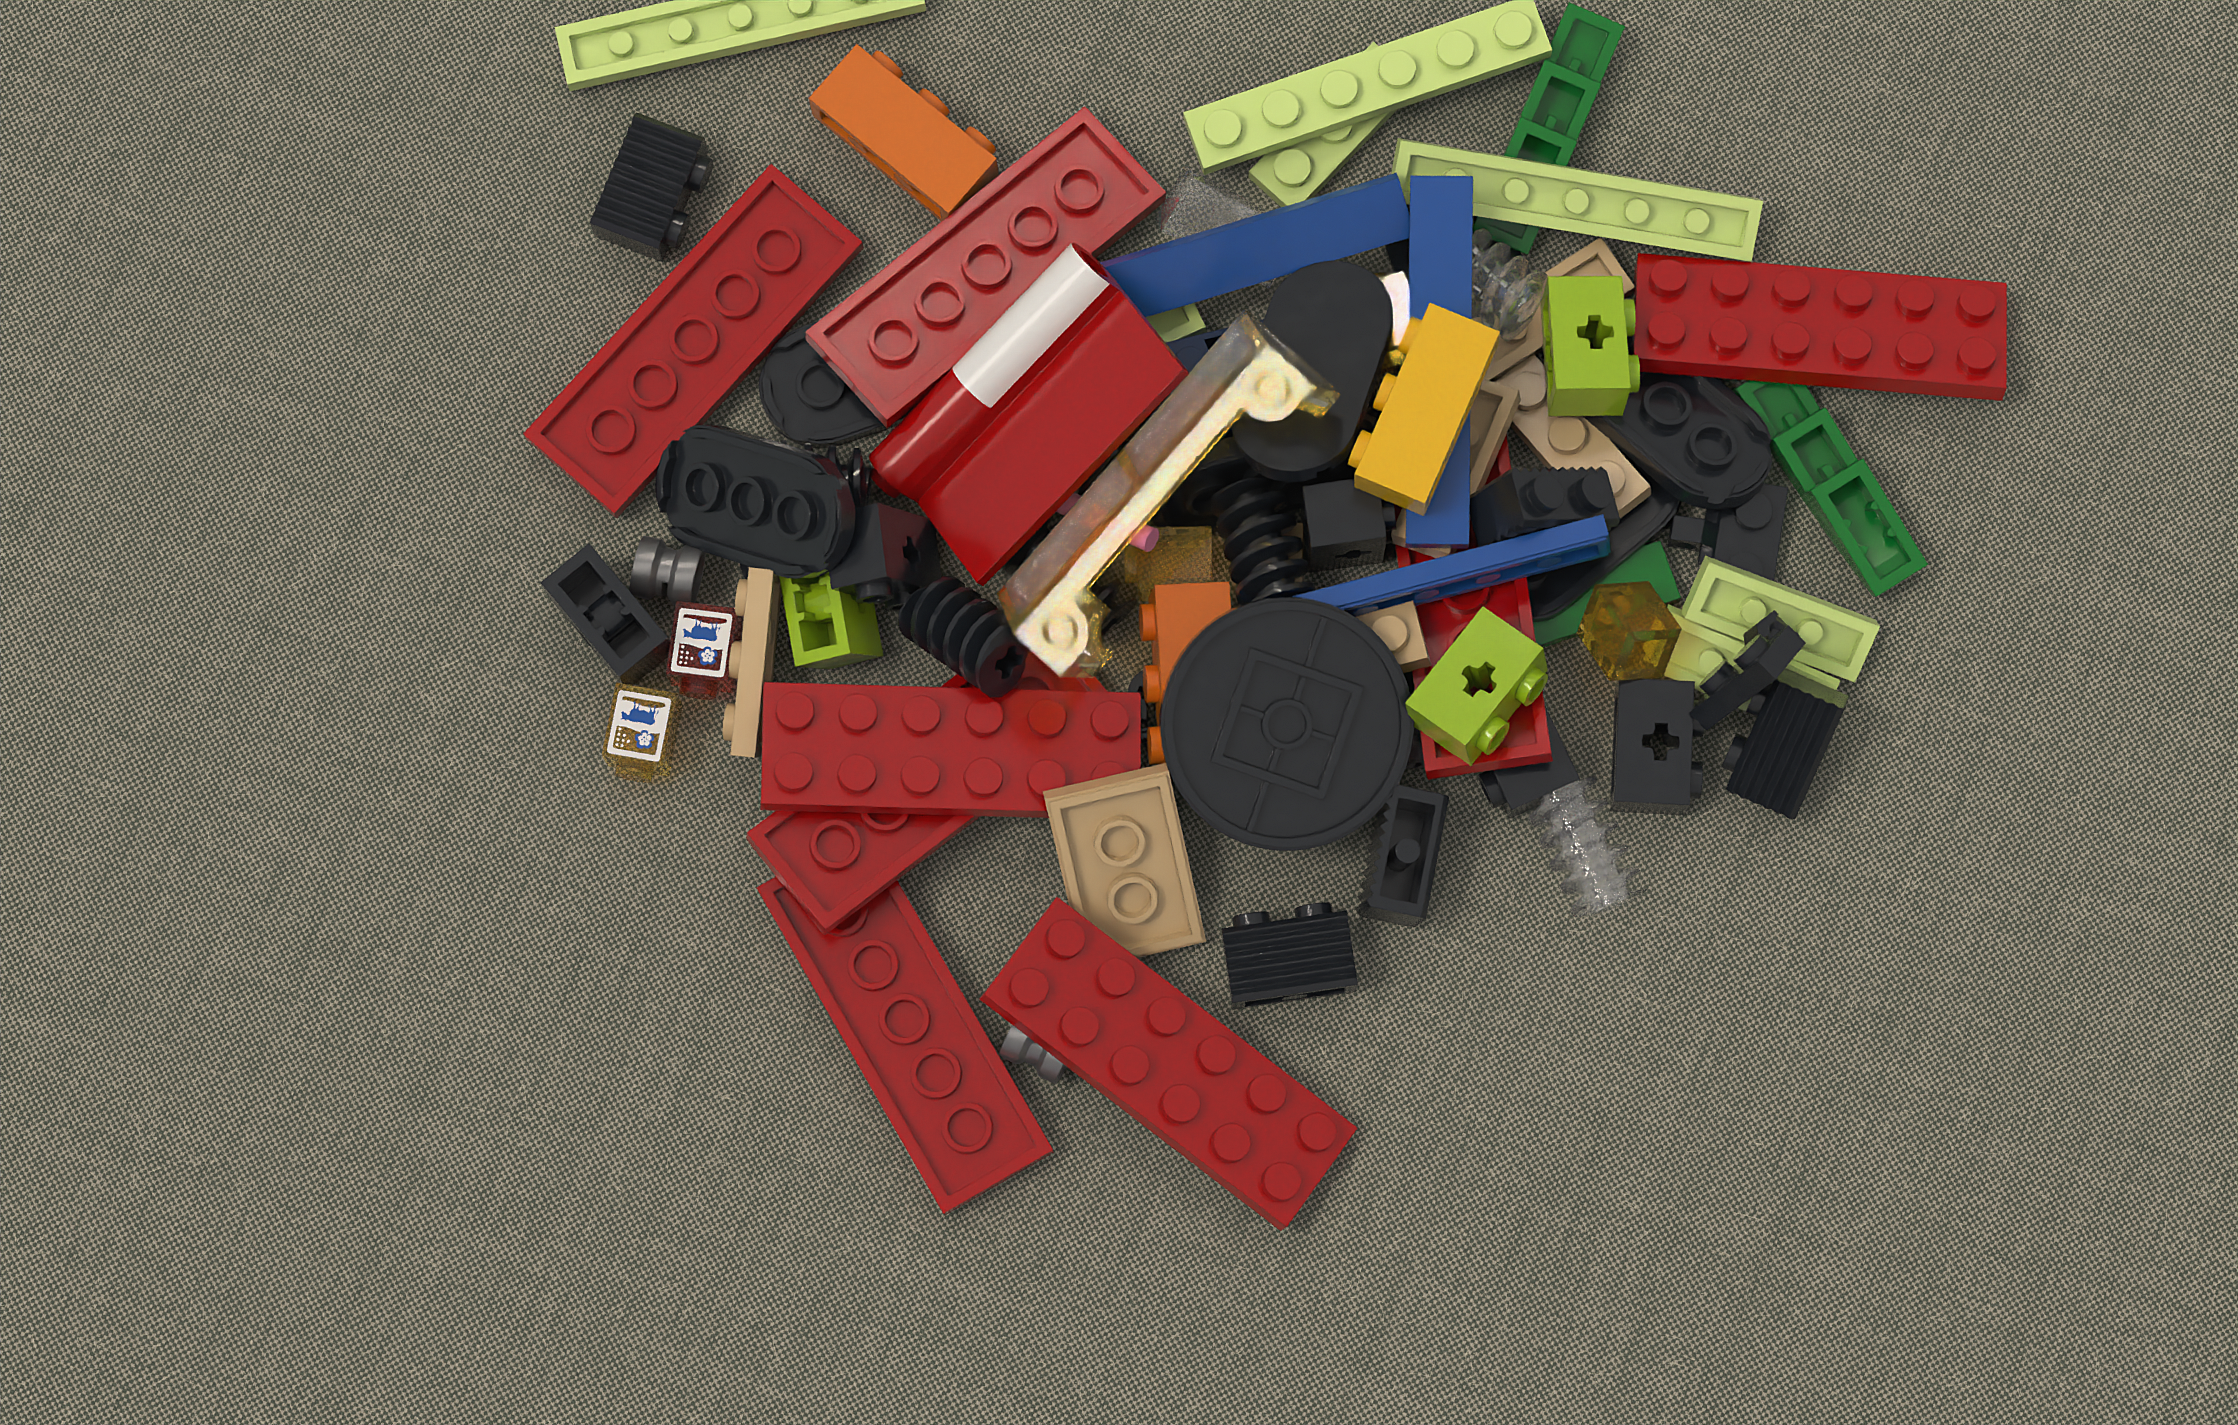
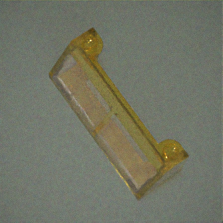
[997,310,1342,678]

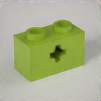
[1540,276,1640,416]
[779,572,883,670]
[1405,606,1548,766]

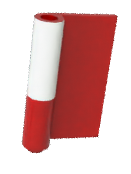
[868,242,1189,586]

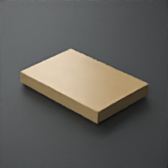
[1043,763,1206,958]

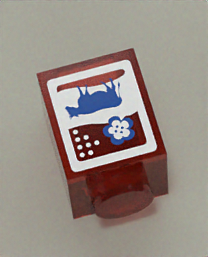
[666,601,743,700]

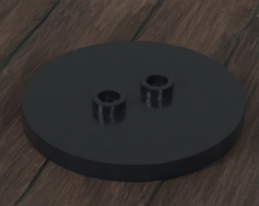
[1159,596,1414,851]

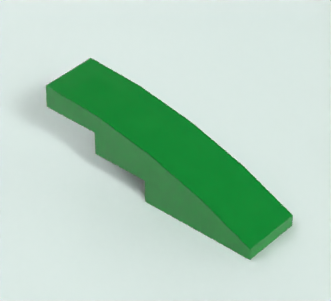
[1472,2,1625,255]
[1732,380,1928,598]

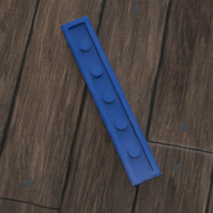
[1100,173,1410,317]
[1405,175,1473,549]
[1292,514,1611,617]

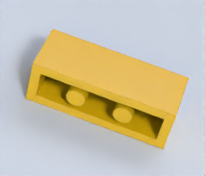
[1348,303,1500,516]

